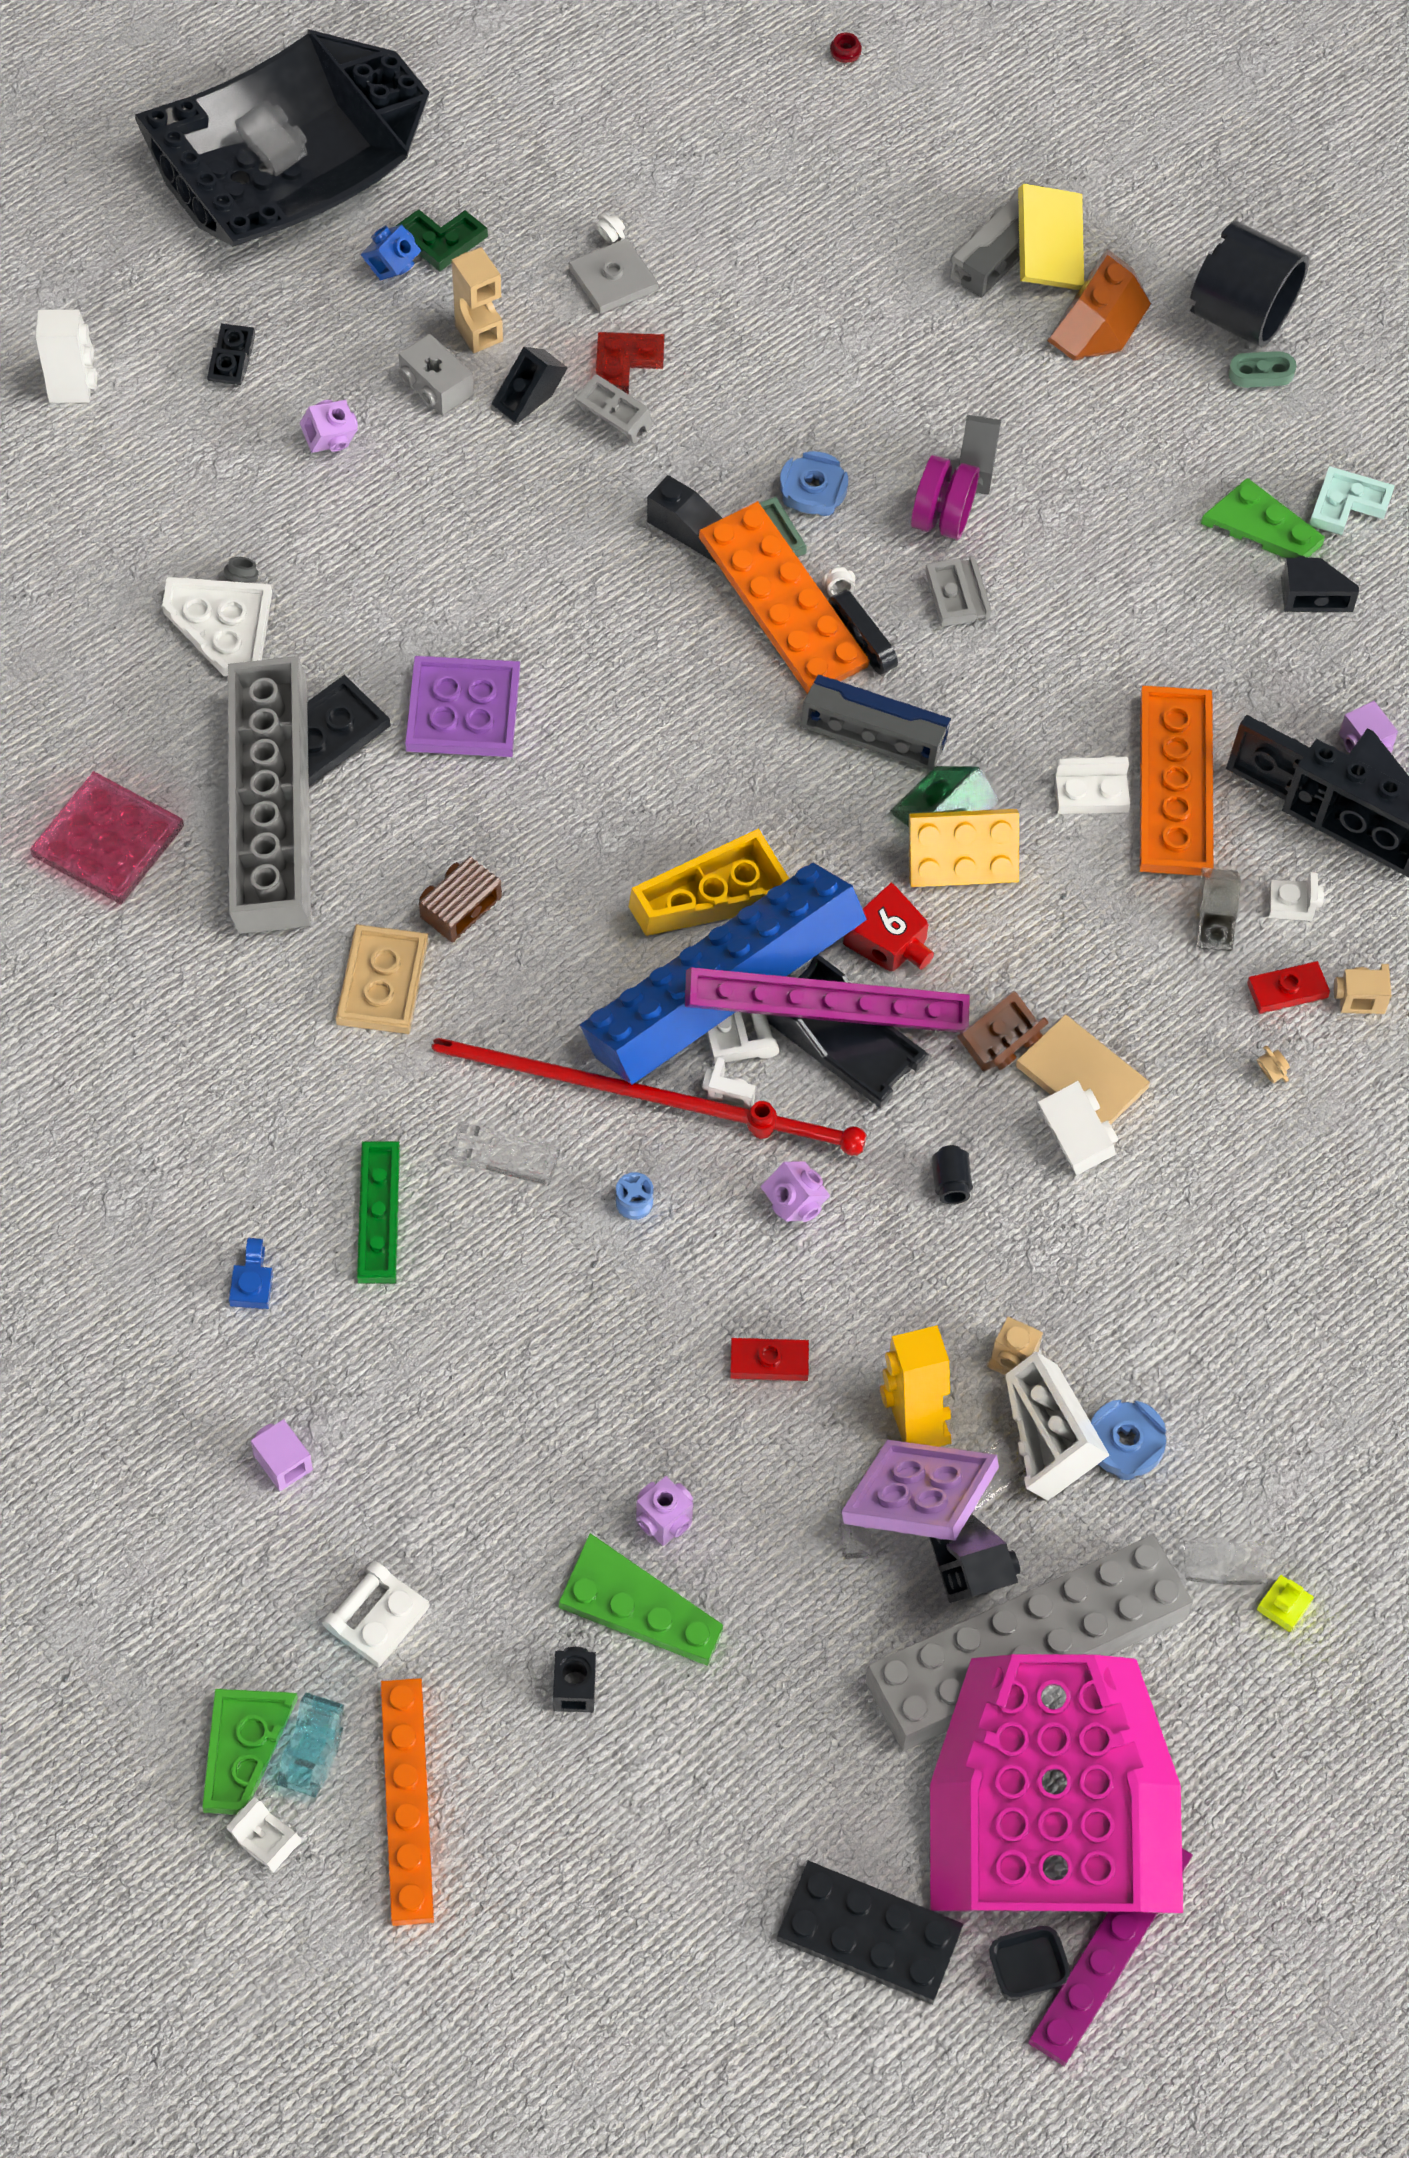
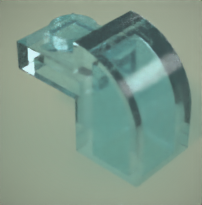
[277,1692,344,1798]

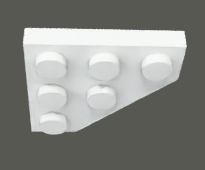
[162,577,272,676]

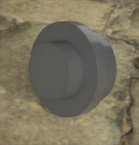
[223,557,259,583]

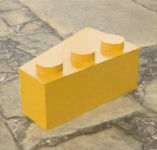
[880,1325,952,1447]

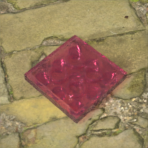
[30,771,184,905]

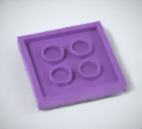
[405,656,520,757]

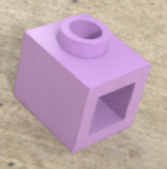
[1339,701,1398,753]

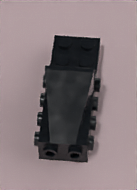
[1226,715,1409,878]

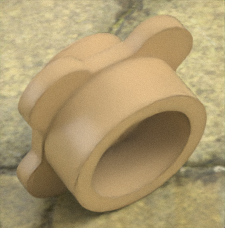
[1257,1045,1290,1084]

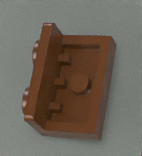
[957,991,1049,1071]

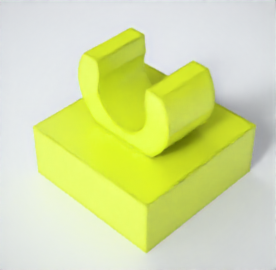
[1257,1574,1314,1633]

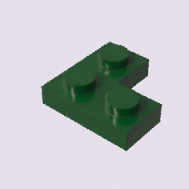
[396,209,488,272]

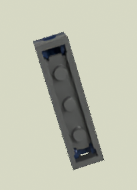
[800,674,951,771]

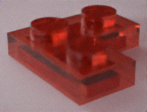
[596,332,665,394]

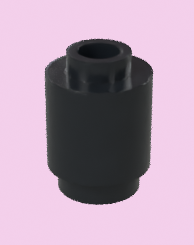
[931,1145,973,1204]

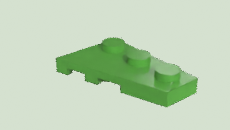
[1201,478,1325,558]
[202,1689,298,1815]

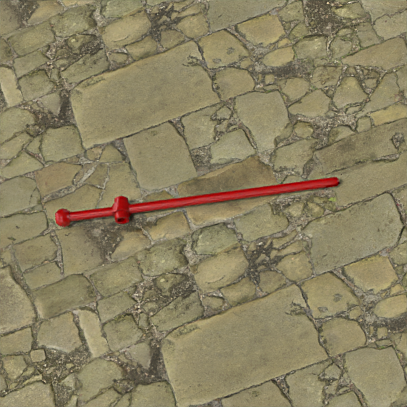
[431,1038,867,1156]

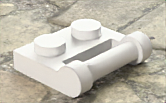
[706,1012,779,1065]
[322,1561,429,1668]

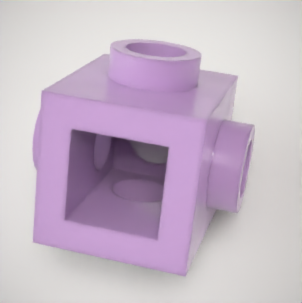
[300,400,358,453]
[760,1161,830,1222]
[636,1476,693,1546]

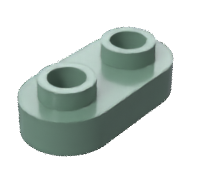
[1228,351,1297,388]

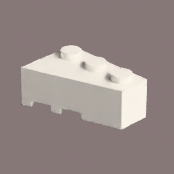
[36,310,97,403]
[1005,1352,1109,1501]

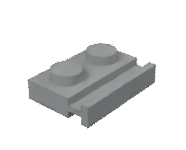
[925,556,992,627]

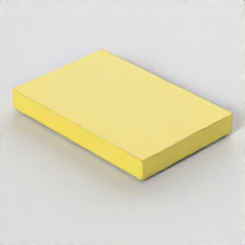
[1018,184,1084,290]

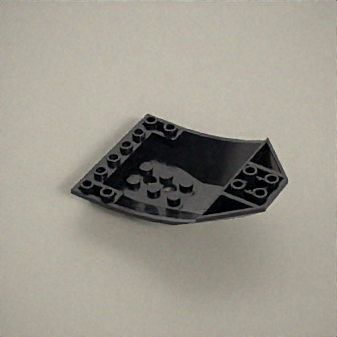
[135,29,430,247]

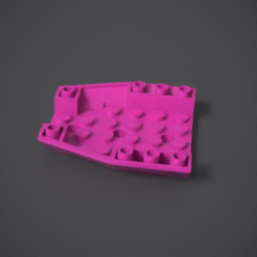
[930,1654,1183,1913]

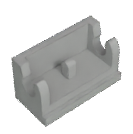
[575,374,653,444]

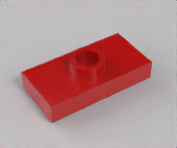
[1247,961,1330,1014]
[730,1338,809,1381]

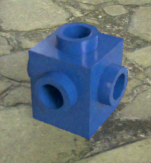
[360,224,421,280]

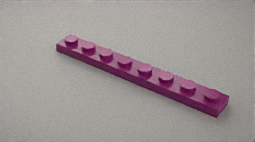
[685,967,970,1033]

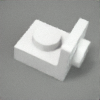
[1269,872,1324,921]
[702,1057,756,1109]

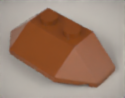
[1047,249,1151,361]

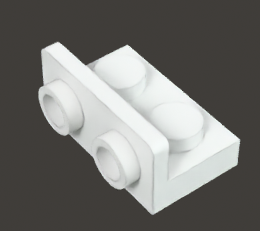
[1054,755,1130,814]

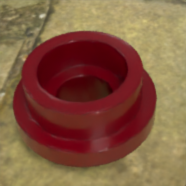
[830,32,862,63]

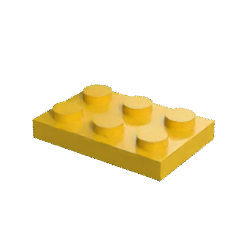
[909,809,1019,887]

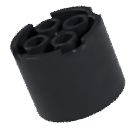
[1190,220,1309,348]

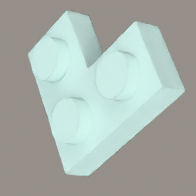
[1309,466,1395,535]

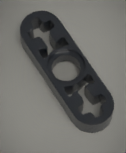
[829,589,898,675]

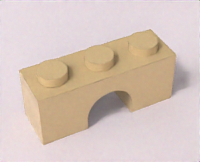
[452,247,503,353]

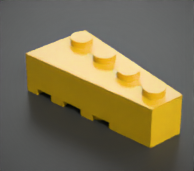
[628,828,790,936]

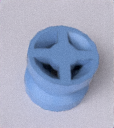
[616,1172,653,1220]

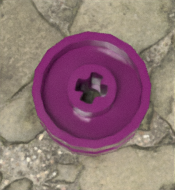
[911,454,980,541]

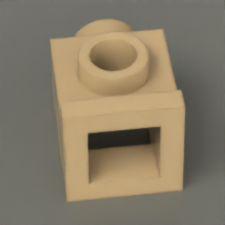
[1334,964,1392,1014]
[988,1316,1043,1375]

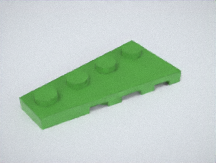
[559,1533,723,1666]

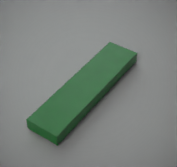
[357,1141,400,1284]

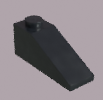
[647,475,723,564]

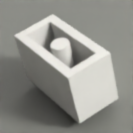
[1038,1081,1118,1175]

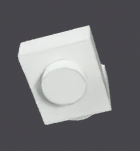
[227,1797,302,1872]

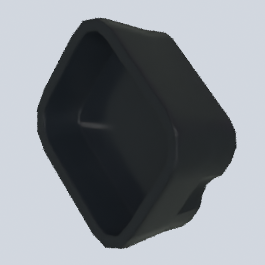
[989,1926,1070,2001]

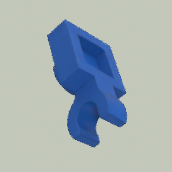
[229,1238,273,1309]

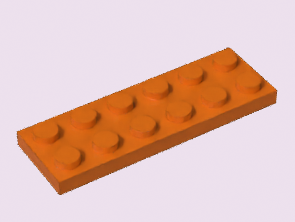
[699,501,870,694]
[1139,685,1214,876]

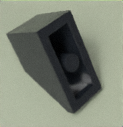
[491,347,568,423]
[1281,556,1359,612]

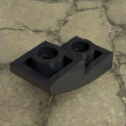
[207,323,256,385]

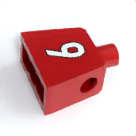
[843,882,934,971]

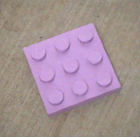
[842,1440,999,1541]

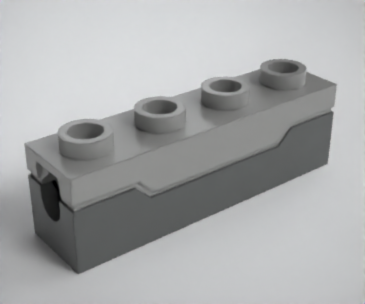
[950,179,1043,298]

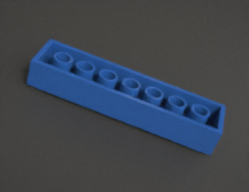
[580,862,867,1085]

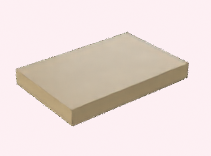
[336,924,429,1034]
[1016,1014,1150,1125]

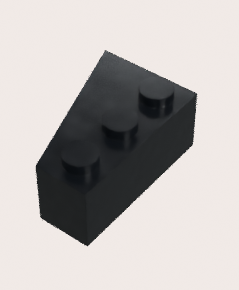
[929,1513,1020,1603]

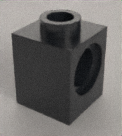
[553,1646,596,1713]

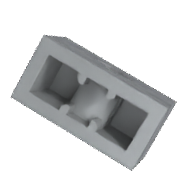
[398,333,474,416]

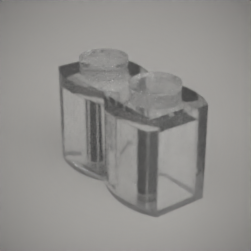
[234,99,308,177]

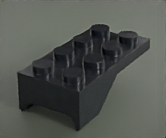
[767,954,929,1109]

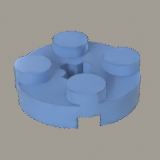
[780,451,848,516]
[1091,1400,1166,1480]

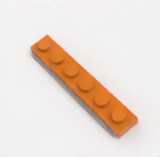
[381,1678,434,1926]

